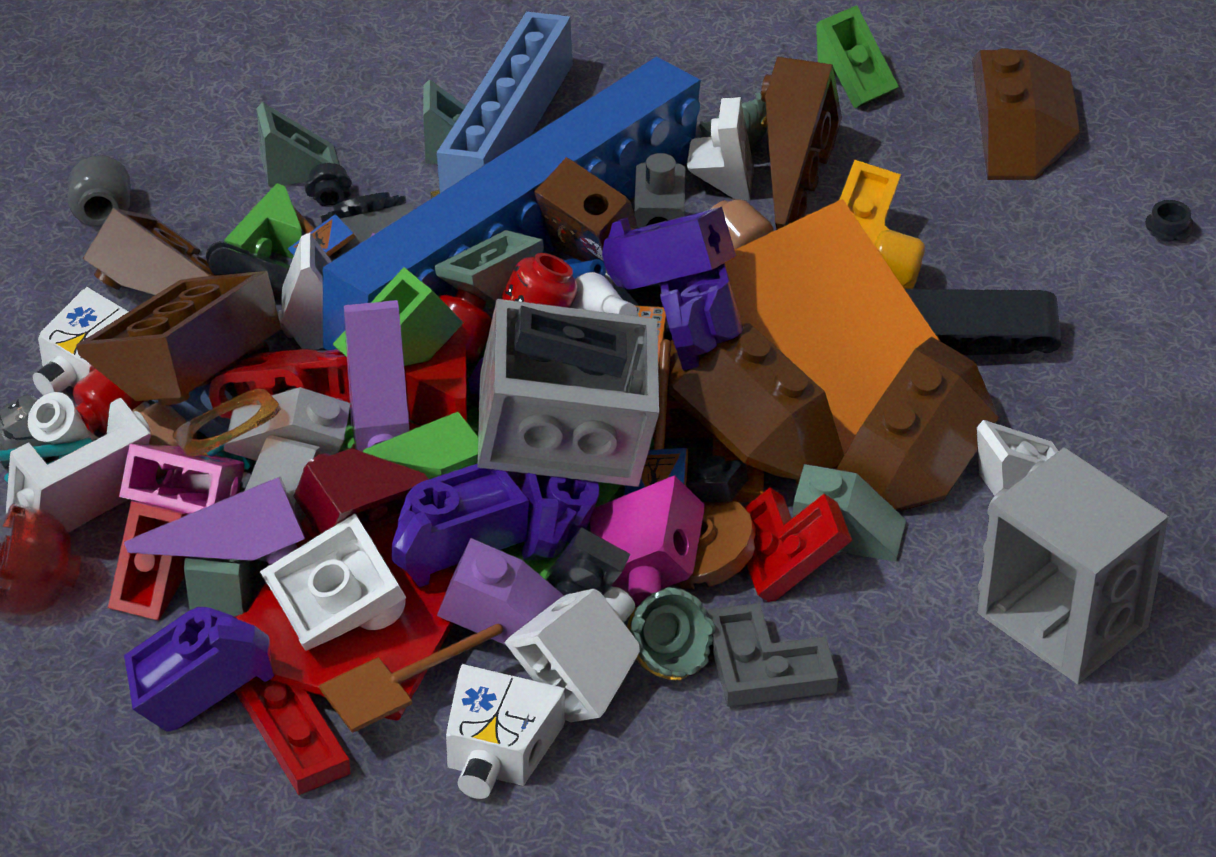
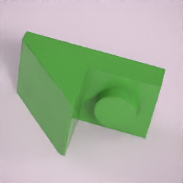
[816,5,899,108]
[224,183,302,259]

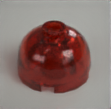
[0,503,81,615]

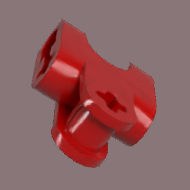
[209,349,350,419]

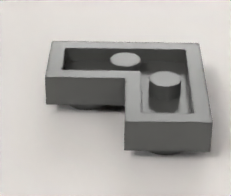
[706,603,838,707]

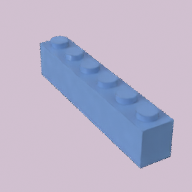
[437,12,573,193]

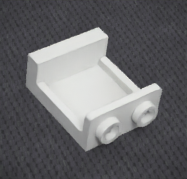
[6,398,151,550]

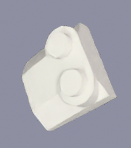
[260,514,406,651]

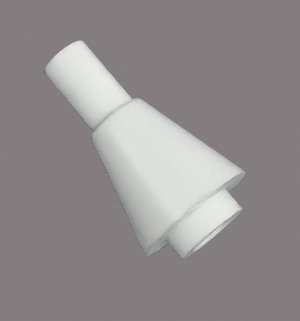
[571,272,637,316]
[28,392,99,444]

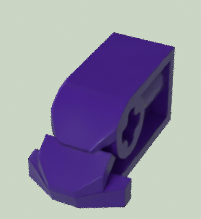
[602,207,736,289]
[660,263,743,371]
[392,463,529,587]
[507,471,599,560]
[124,607,274,732]

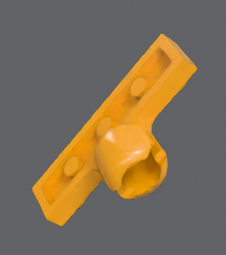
[840,160,925,289]

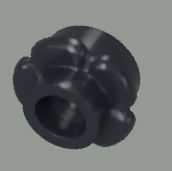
[305,163,352,206]
[1145,200,1193,242]

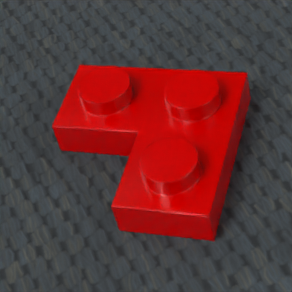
[745,488,852,602]

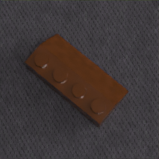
[76,271,281,406]

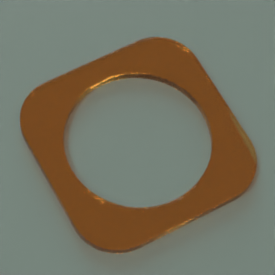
[173,389,281,456]

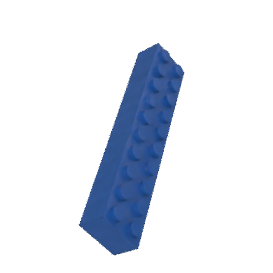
[323,56,701,351]

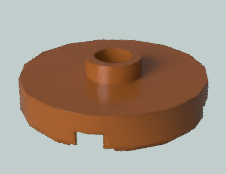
[674,500,757,589]

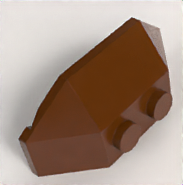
[972,48,1080,180]
[668,323,844,484]
[837,336,999,511]

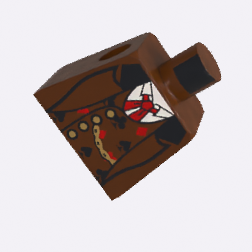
[534,157,638,273]

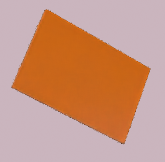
[725,199,939,455]

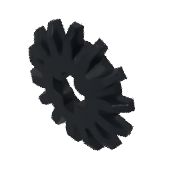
[321,192,406,223]

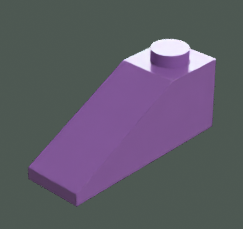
[344,300,409,452]
[124,476,306,565]
[437,538,564,645]

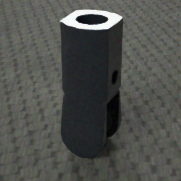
[206,241,290,299]

